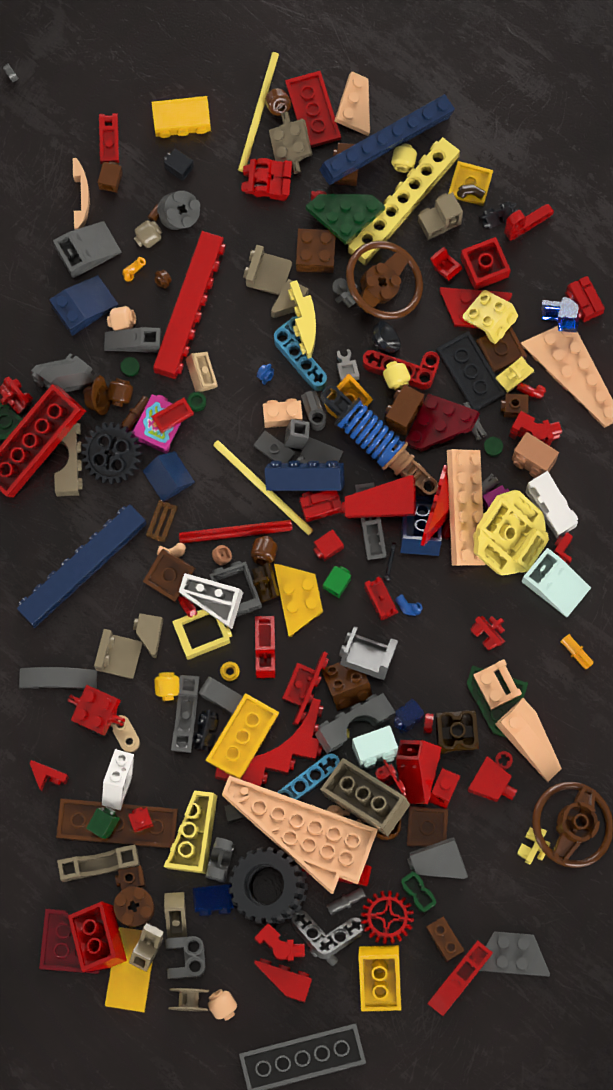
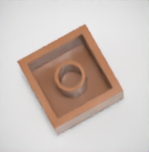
[512,432,559,478]

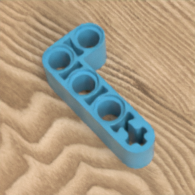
[274,316,327,391]
[277,754,340,801]

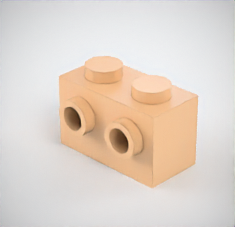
[263,399,302,428]

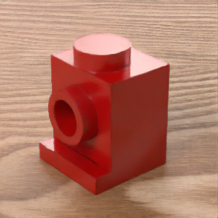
[128,807,153,833]

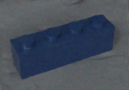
[265,461,345,491]

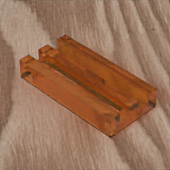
[146,500,178,542]

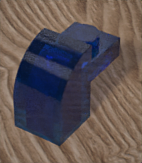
[542,297,579,333]

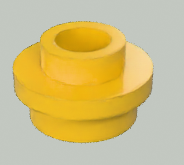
[220,662,240,681]

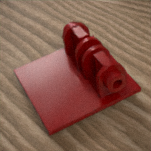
[375,760,407,797]

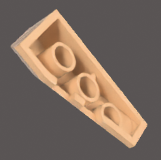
[495,698,562,782]

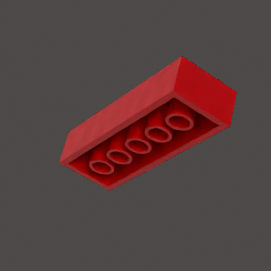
[0,384,86,498]

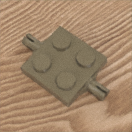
[269,112,312,174]

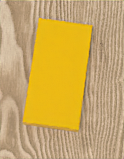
[206,693,279,779]
[105,927,153,1012]

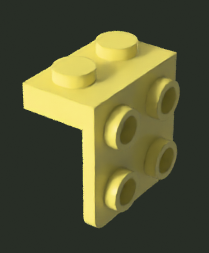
[463,290,518,344]

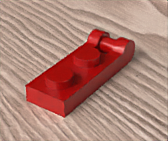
[99,113,119,164]

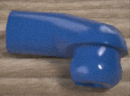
[395,594,423,616]

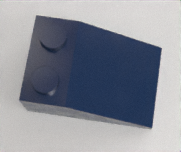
[49,275,119,336]
[401,495,442,556]

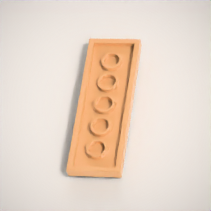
[447,449,486,566]

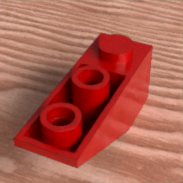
[254,958,312,1003]

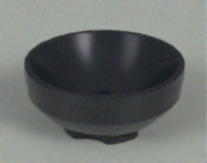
[372,321,401,353]

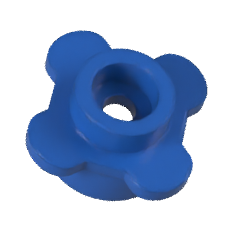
[257,364,274,385]

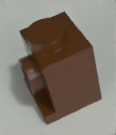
[115,865,146,890]

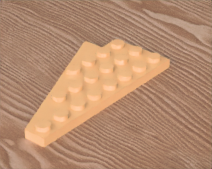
[222,776,378,894]

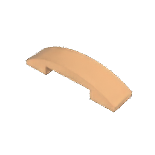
[73,158,90,230]

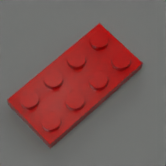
[285,71,341,148]

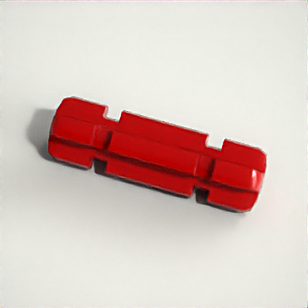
[178,596,198,618]

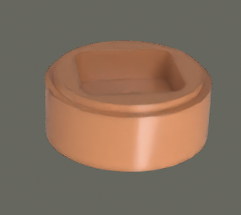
[212,545,232,565]

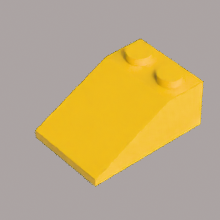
[359,945,401,1011]

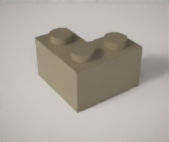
[418,192,463,240]

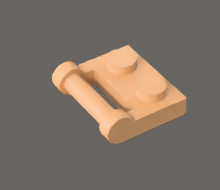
[473,660,522,710]

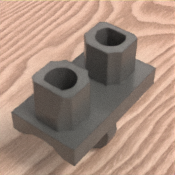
[332,278,358,308]

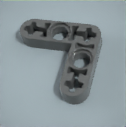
[291,910,365,959]

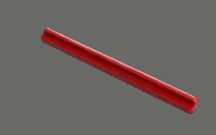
[179,520,292,543]

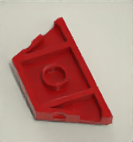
[440,287,512,328]

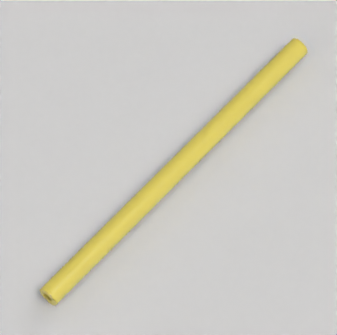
[238,52,279,172]
[213,440,314,536]

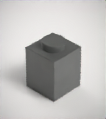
[284,419,310,450]

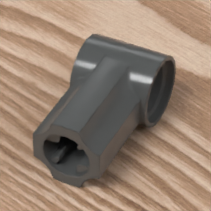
[301,391,326,431]

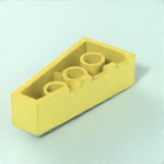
[164,791,218,874]

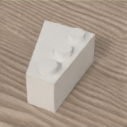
[526,471,578,539]
[179,573,243,629]

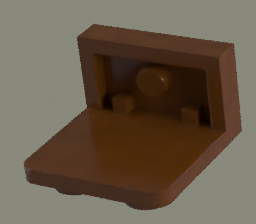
[322,662,373,711]

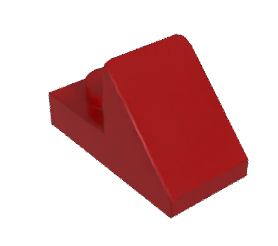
[30,760,69,791]

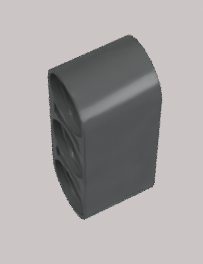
[198,677,243,715]

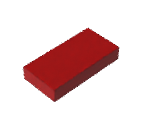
[151,398,194,434]

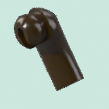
[457,184,486,199]

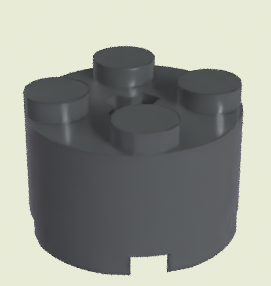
[157,191,200,230]

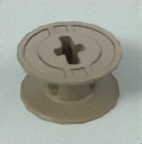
[168,988,209,1011]

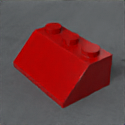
[68,901,127,972]

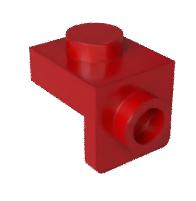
[430,247,462,281]
[553,532,573,565]

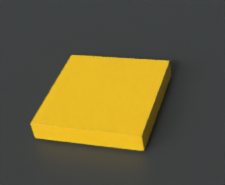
[448,161,493,206]

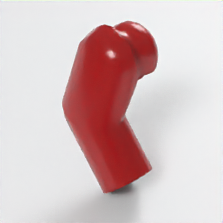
[517,382,546,399]

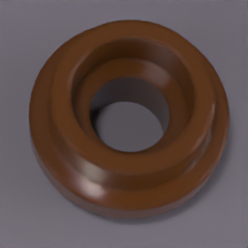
[154,270,172,288]

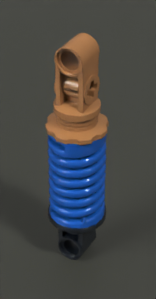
[320,385,438,496]

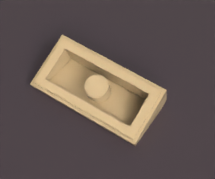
[186,352,218,392]

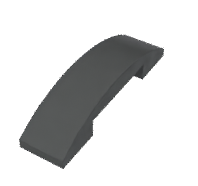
[19,667,98,690]
[171,675,200,753]

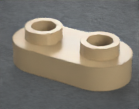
[111,715,140,753]

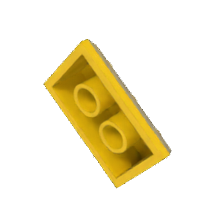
[152,96,211,138]

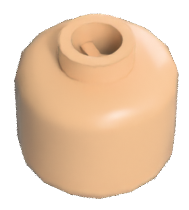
[107,306,136,331]
[208,989,237,1021]

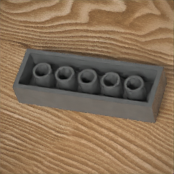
[239,1024,366,1090]

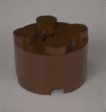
[114,886,155,928]

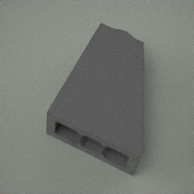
[407,837,468,879]

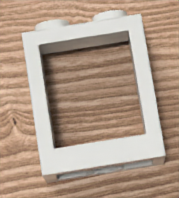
[102,749,134,811]

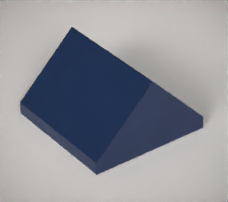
[143,451,195,502]

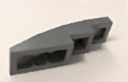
[355,482,387,560]

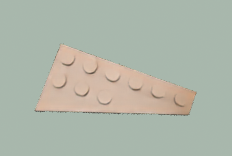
[521,320,613,428]

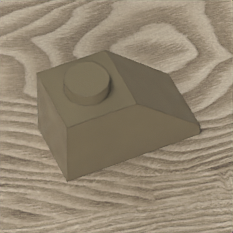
[271,279,309,318]
[133,613,163,658]
[164,892,187,938]

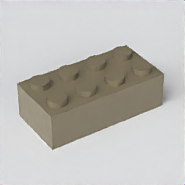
[320,758,410,836]

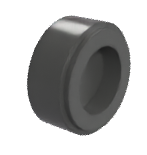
[3,63,19,82]

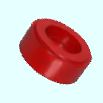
[424,713,434,733]

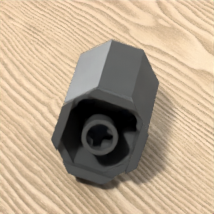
[31,354,99,392]

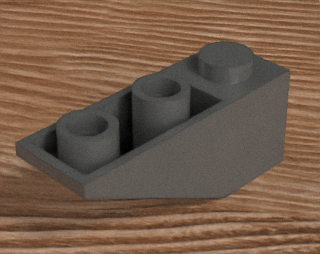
[104,327,162,353]

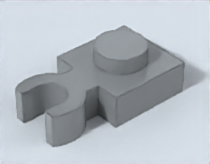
[337,349,360,381]

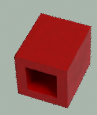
[313,529,344,561]

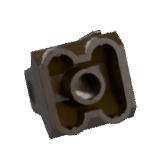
[436,710,479,755]

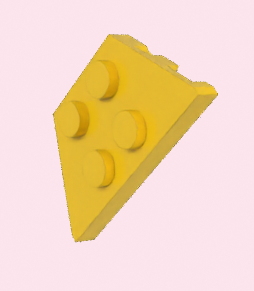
[274,564,323,637]

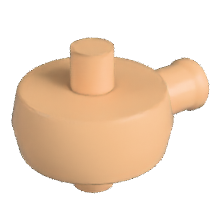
[326,805,350,817]

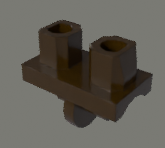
[252,563,280,602]

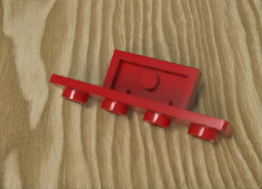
[282,652,329,726]

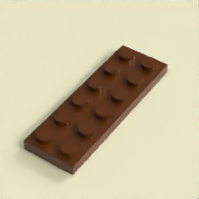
[56,799,178,849]

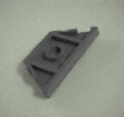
[479,931,550,977]

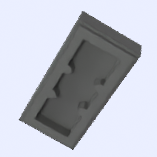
[254,431,295,463]

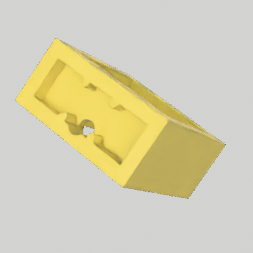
[172,609,232,660]

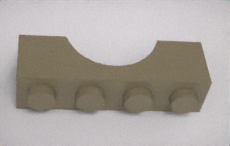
[54,423,83,497]
[57,845,140,882]

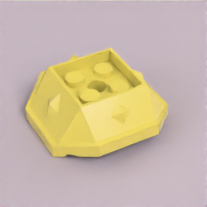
[473,490,549,575]

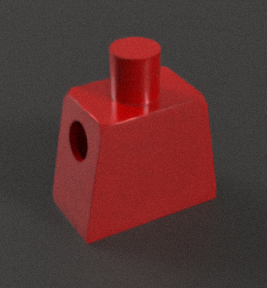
[468,757,517,802]
[428,768,461,809]

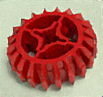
[361,890,414,945]

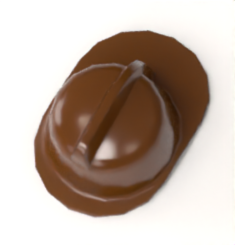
[83,375,111,415]

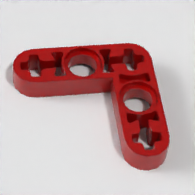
[504,204,554,241]

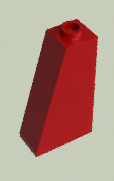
[342,475,416,518]

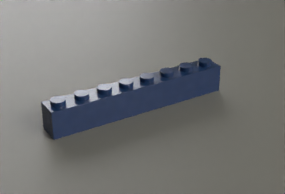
[319,94,455,185]
[17,504,147,628]

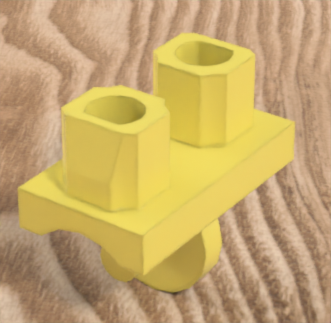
[496,357,534,392]
[517,827,551,865]

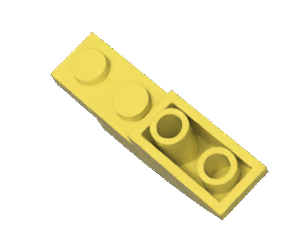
[288,280,316,359]

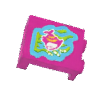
[133,394,181,454]

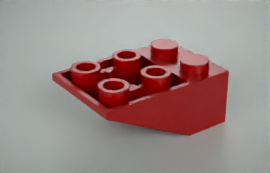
[396,740,442,804]

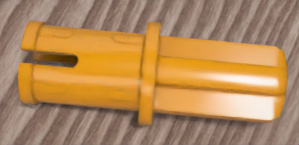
[560,634,593,669]

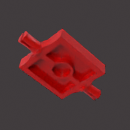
[68,685,125,736]

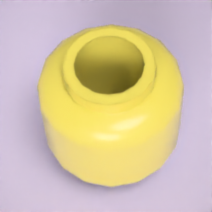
[391,144,417,173]
[383,361,411,391]

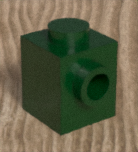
[86,806,120,838]

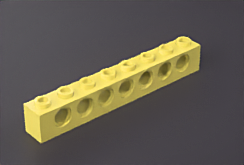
[348,137,460,266]

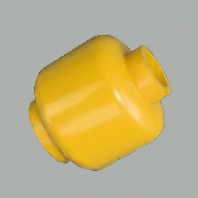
[154,672,180,701]

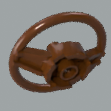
[346,241,423,319]
[532,782,613,868]

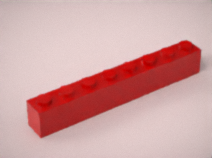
[153,231,226,379]

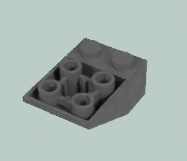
[53,221,122,279]

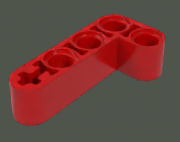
[362,350,440,390]

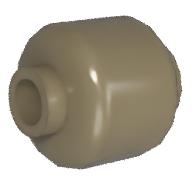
[134,220,163,248]

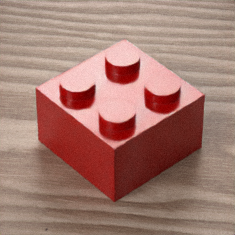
[460,237,511,290]

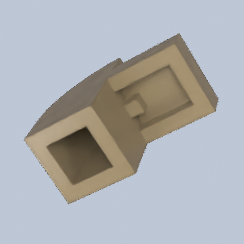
[129,923,164,972]

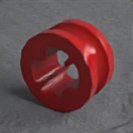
[495,751,513,770]

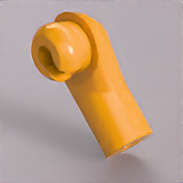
[122,257,146,281]

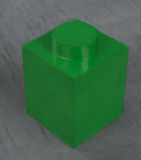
[323,566,351,598]

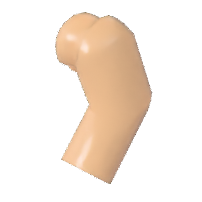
[157,543,186,558]

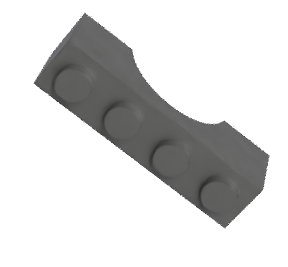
[315,693,396,754]

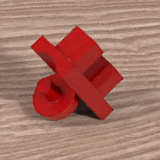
[0,377,33,415]
[470,616,506,650]

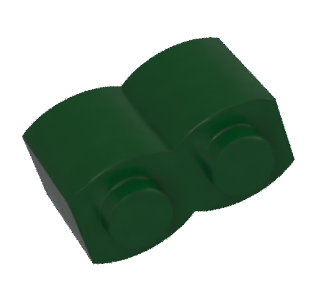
[401,871,436,914]

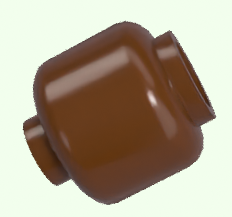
[265,88,291,116]
[107,378,133,407]
[250,536,278,566]

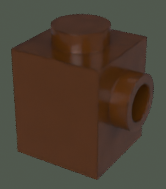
[98,161,123,193]
[501,394,529,418]

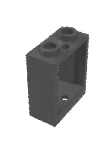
[209,561,262,617]

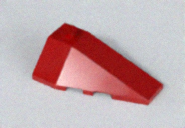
[421,465,450,546]

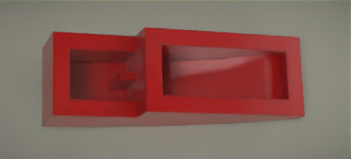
[255,616,275,678]

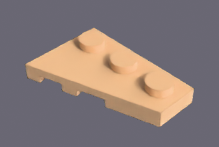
[335,72,370,136]

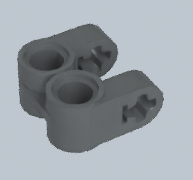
[205,837,235,883]
[165,936,206,979]

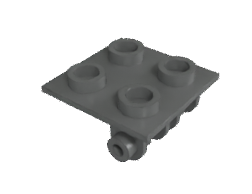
[296,437,343,463]

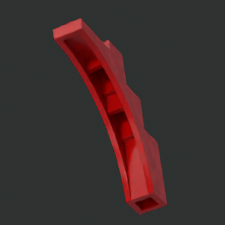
[215,698,324,787]

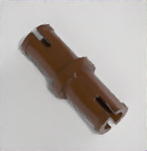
[122,396,149,432]

